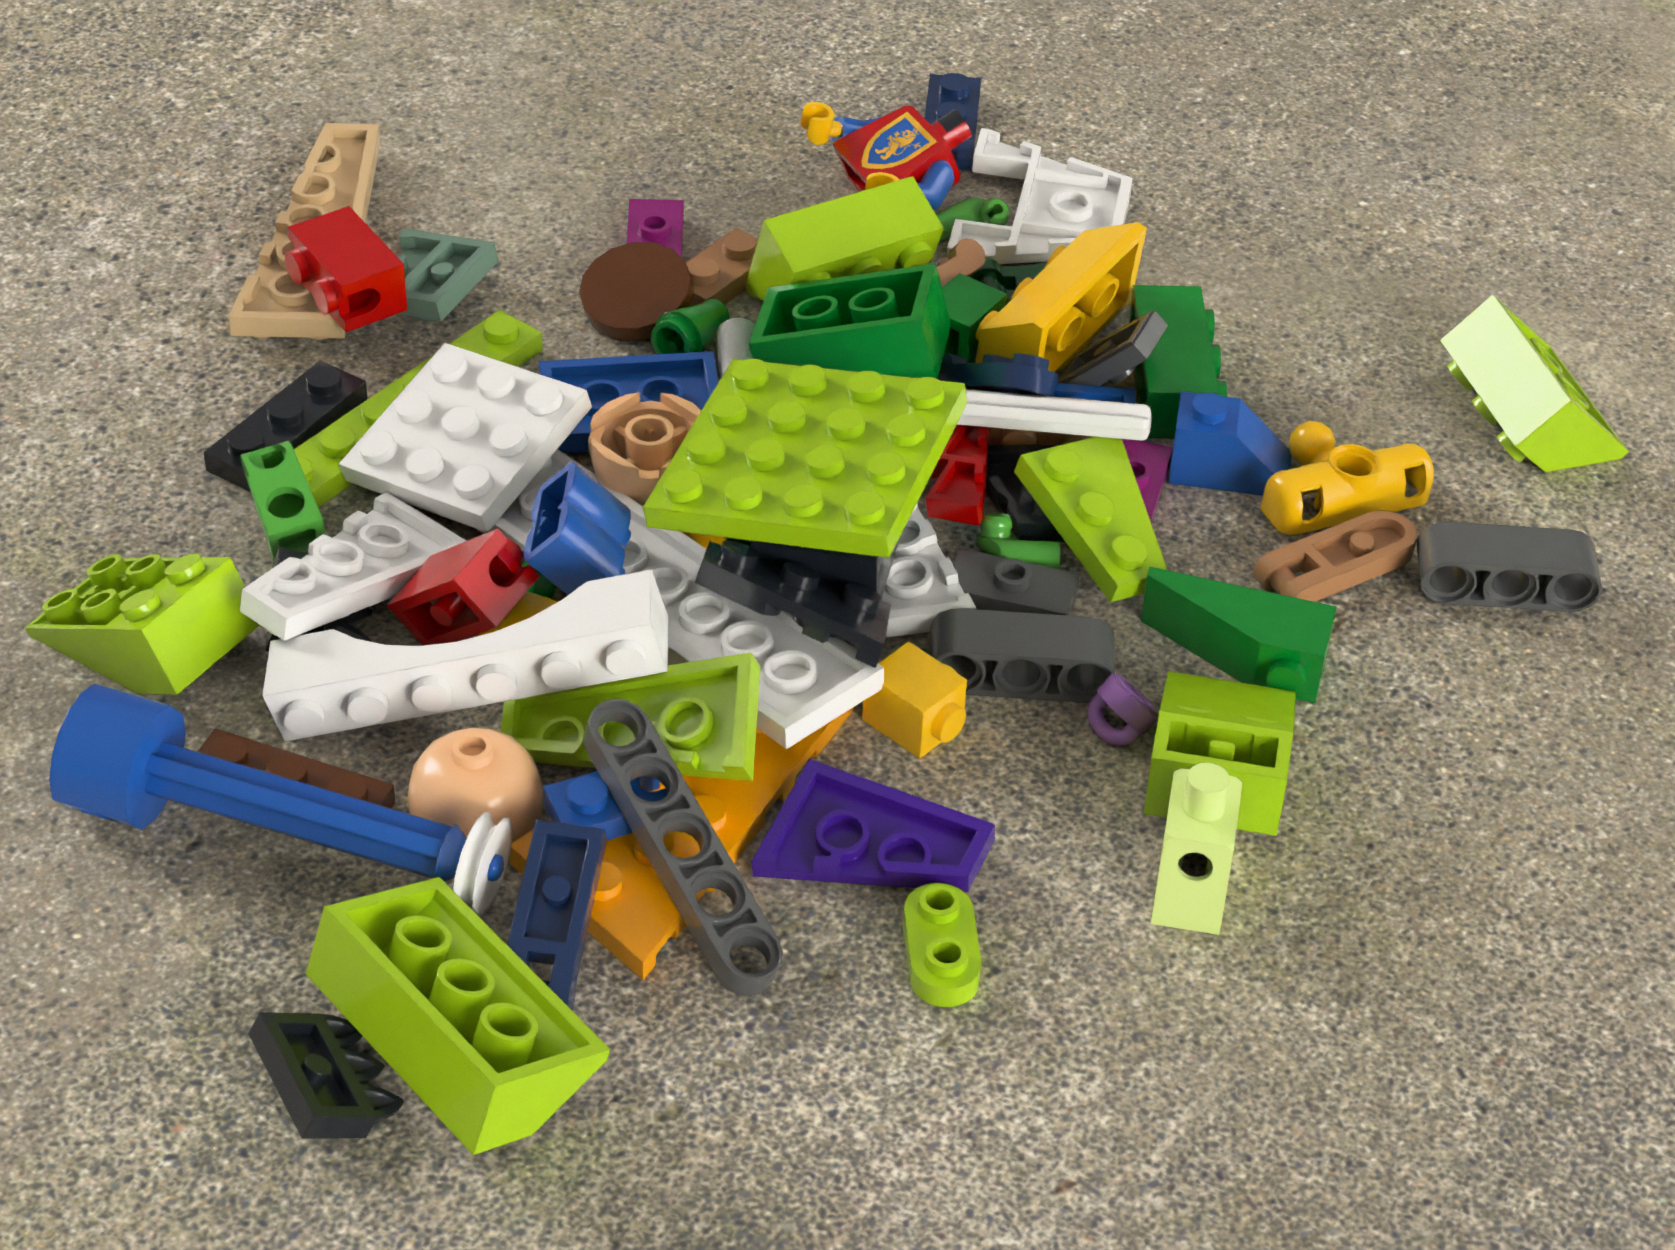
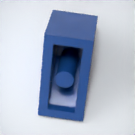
[1169,391,1292,496]

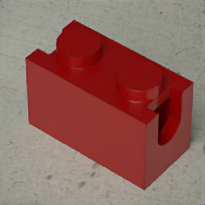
[285,206,407,332]
[387,529,540,646]

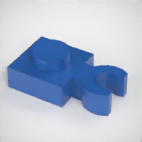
[543,771,667,840]

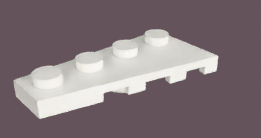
[240,491,466,641]
[881,504,976,638]

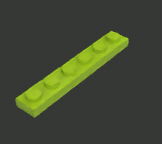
[294,309,543,508]

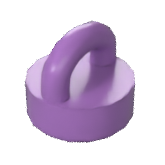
[1087,673,1159,746]

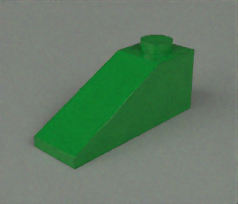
[1141,567,1337,703]

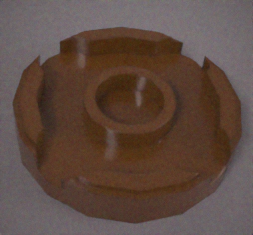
[579,242,694,341]

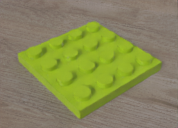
[643,359,967,558]

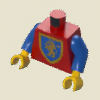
[800,102,972,210]

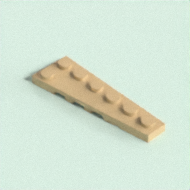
[229,123,380,340]

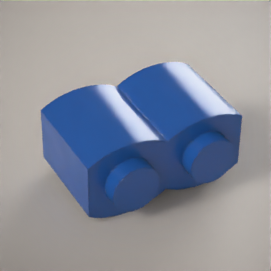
[524,461,631,595]

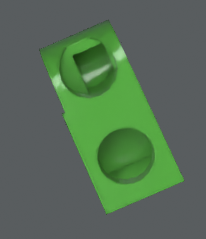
[240,441,326,562]

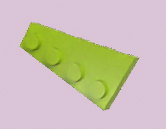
[500,652,761,781]

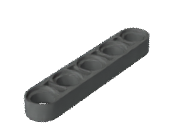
[584,698,783,996]

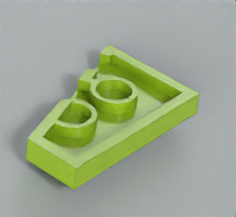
[1014,437,1167,603]

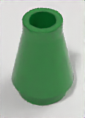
[651,299,730,354]

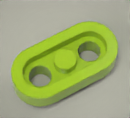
[903,883,982,1007]

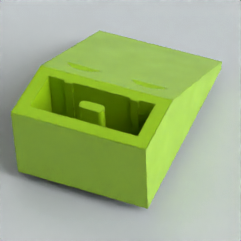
[24,553,260,695]
[1143,671,1296,836]

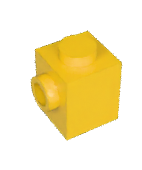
[862,641,967,759]

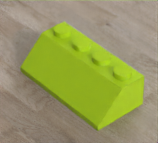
[306,877,611,1155]

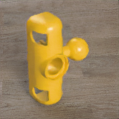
[1260,420,1434,535]

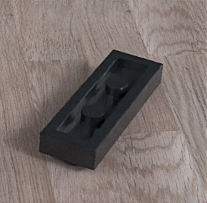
[203,360,367,492]

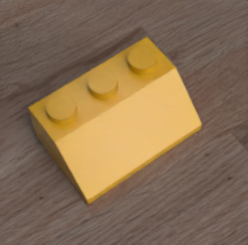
[975,222,1147,374]

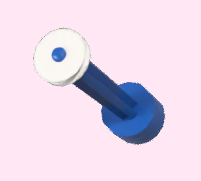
[49,684,512,917]

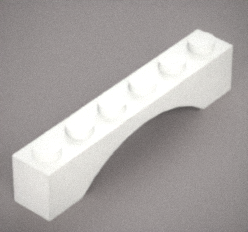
[262,570,668,741]

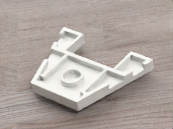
[947,128,1133,264]

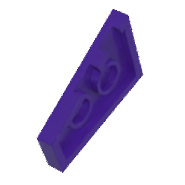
[751,759,995,892]

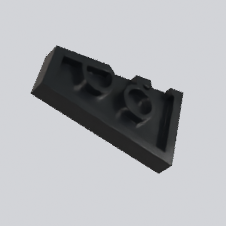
[695,541,891,668]

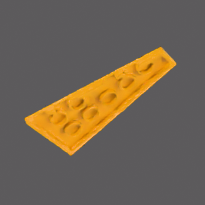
[509,707,854,981]

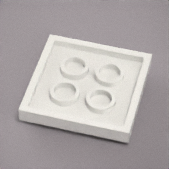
[338,343,592,533]

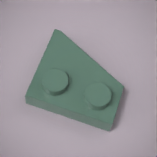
[397,228,499,322]

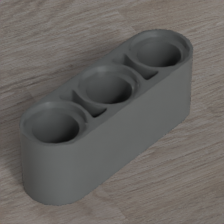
[1416,522,1602,612]
[929,608,1115,703]

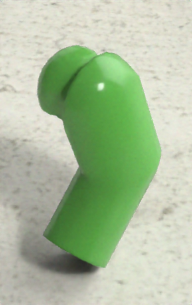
[935,197,1010,241]
[976,513,1060,569]

